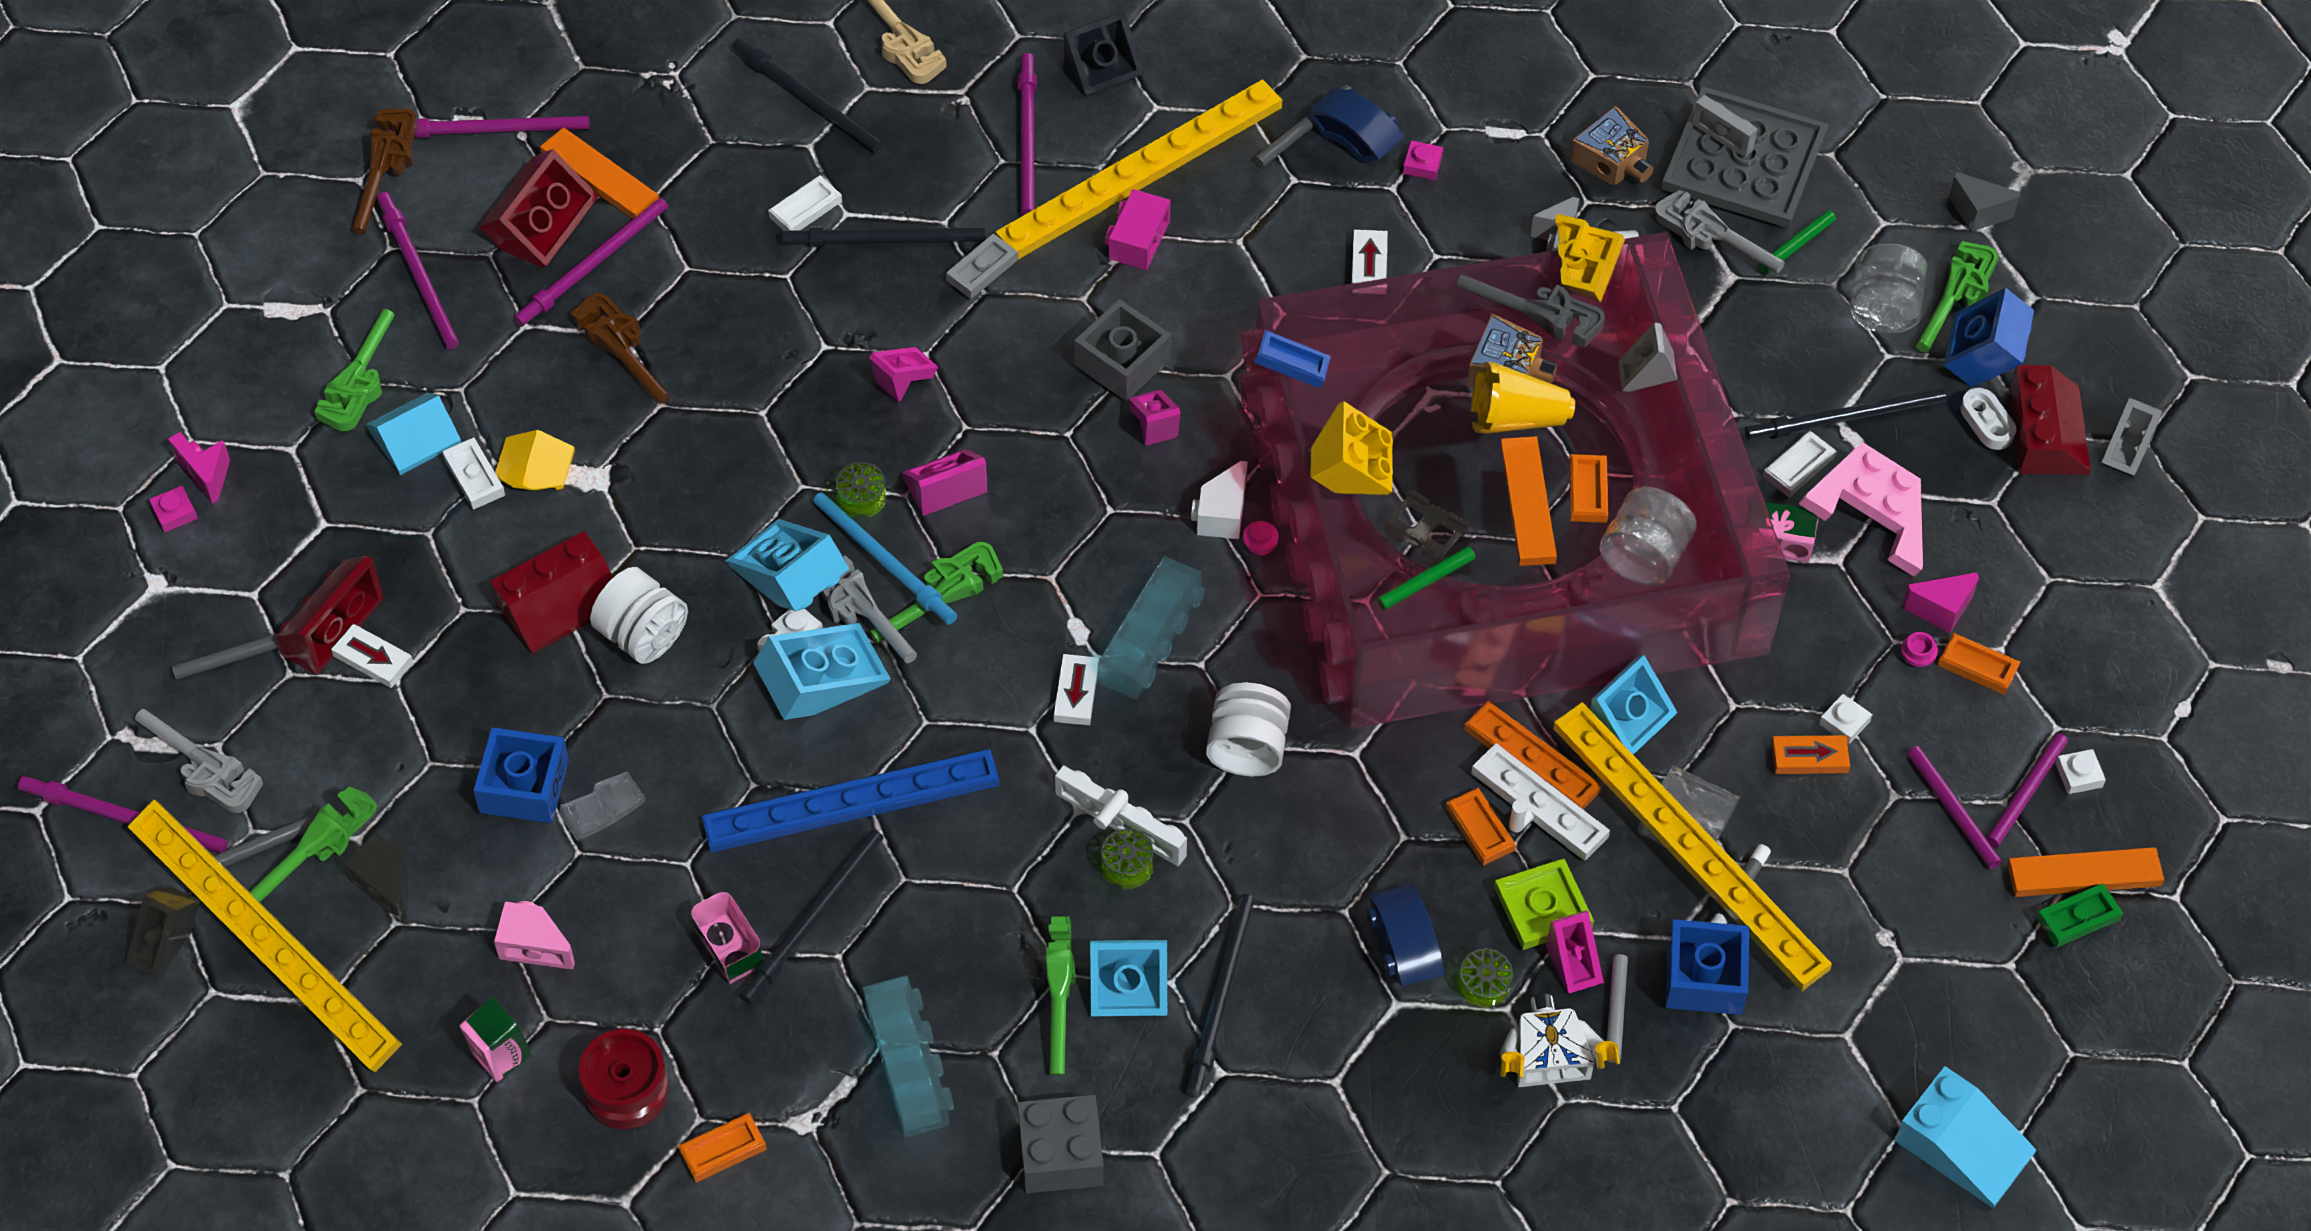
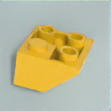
[1311,401,1393,495]

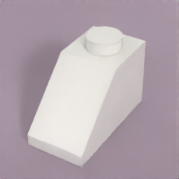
[1191,461,1248,539]

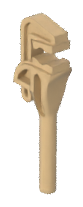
[867,0,947,84]

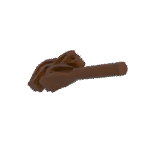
[352,108,418,235]
[571,293,669,404]

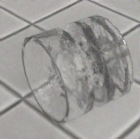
[1850,243,1928,333]
[1599,486,1697,586]

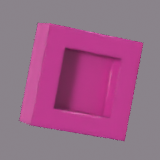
[1403,140,1444,180]
[149,486,198,533]

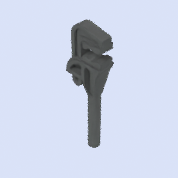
[1456,274,1605,348]

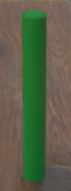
[1757,210,1836,274]
[1377,546,1475,611]

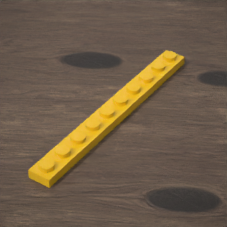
[995,79,1282,259]
[1554,702,1832,991]
[128,800,402,1073]

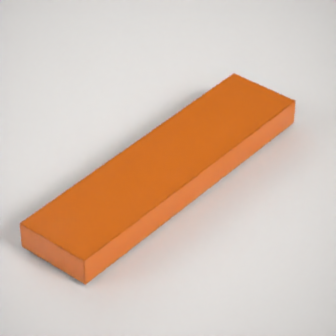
[540,127,659,219]
[1500,436,1557,566]
[1464,701,1603,810]
[2007,848,2164,897]

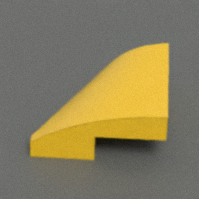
[1555,213,1625,303]

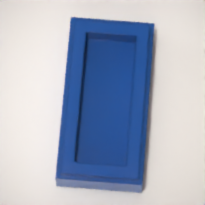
[1254,330,1331,389]

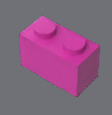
[1105,189,1170,271]

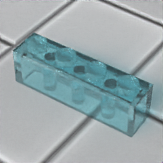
[1098,556,1205,699]
[863,975,954,1138]

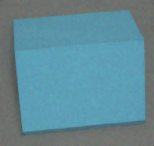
[366,393,461,475]
[1590,654,1678,754]
[1090,940,1167,1016]

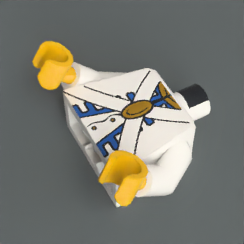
[1500,994,1620,1087]

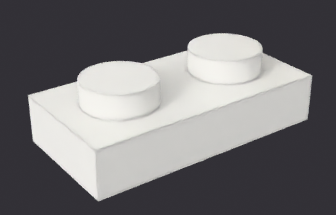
[442,438,505,510]

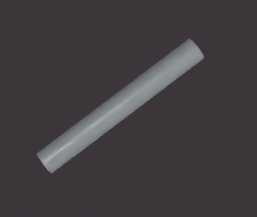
[1607,954,1628,1063]

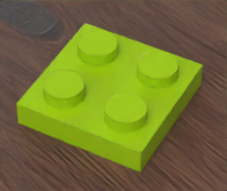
[1494,859,1594,950]

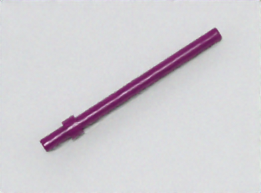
[1017,53,1037,216]
[391,116,590,139]
[377,192,459,349]
[513,198,668,327]
[18,776,228,853]

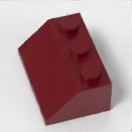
[479,149,599,268]
[2009,365,2091,475]
[490,531,614,654]
[277,556,384,675]

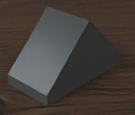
[1949,172,2021,232]

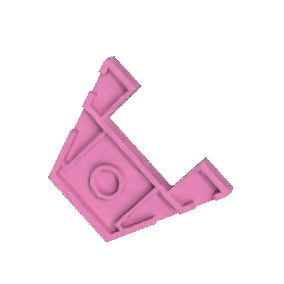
[1799,442,1923,577]

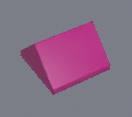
[902,449,987,516]

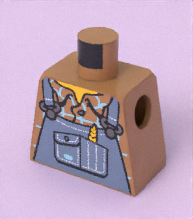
[1570,106,1654,185]
[1467,314,1558,388]

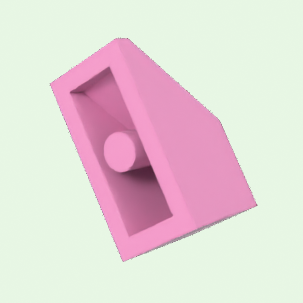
[494,901,575,970]

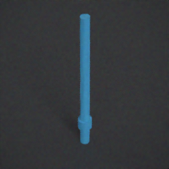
[813,492,958,625]

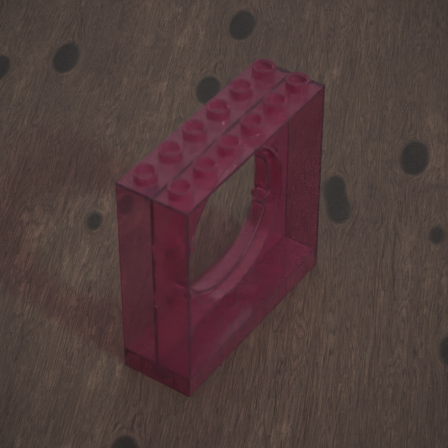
[1239,232,1790,729]

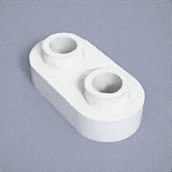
[1960,388,2016,450]

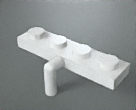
[1471,743,1610,861]
[1055,765,1187,867]

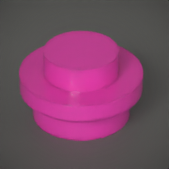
[1243,521,1279,555]
[1901,632,1938,667]

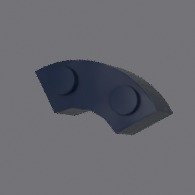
[1307,89,1404,163]
[1366,884,1445,986]

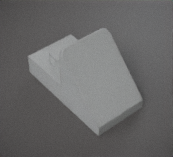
[1530,197,1579,270]

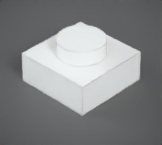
[1819,694,1872,745]
[2055,749,2106,794]

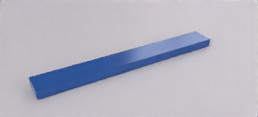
[702,749,999,853]

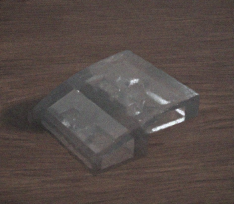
[1637,765,1740,845]

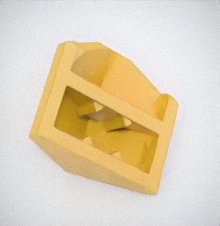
[495,430,575,490]

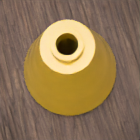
[1471,362,1575,434]

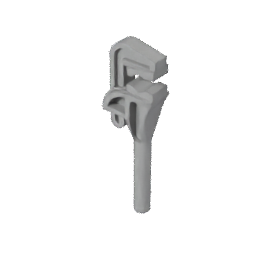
[1655,190,1785,273]
[820,556,917,663]
[135,709,263,813]

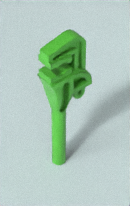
[1916,241,1998,353]
[314,309,394,431]
[869,542,1003,643]
[250,786,377,902]
[1046,916,1075,1076]

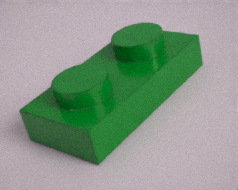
[2036,883,2123,948]

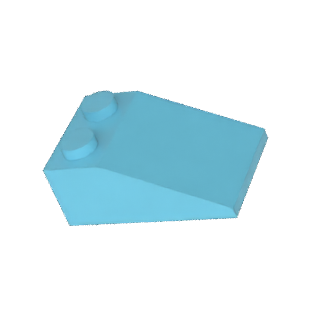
[725,519,849,612]
[754,623,891,720]
[1894,1066,2036,1208]

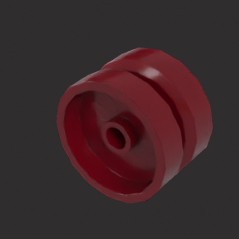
[578,1028,670,1130]

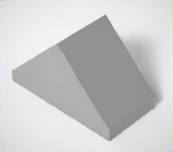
[1618,322,1678,392]
[2102,398,2163,476]

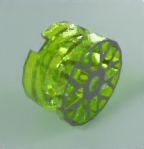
[836,462,886,518]
[1101,829,1153,889]
[1457,948,1513,1008]

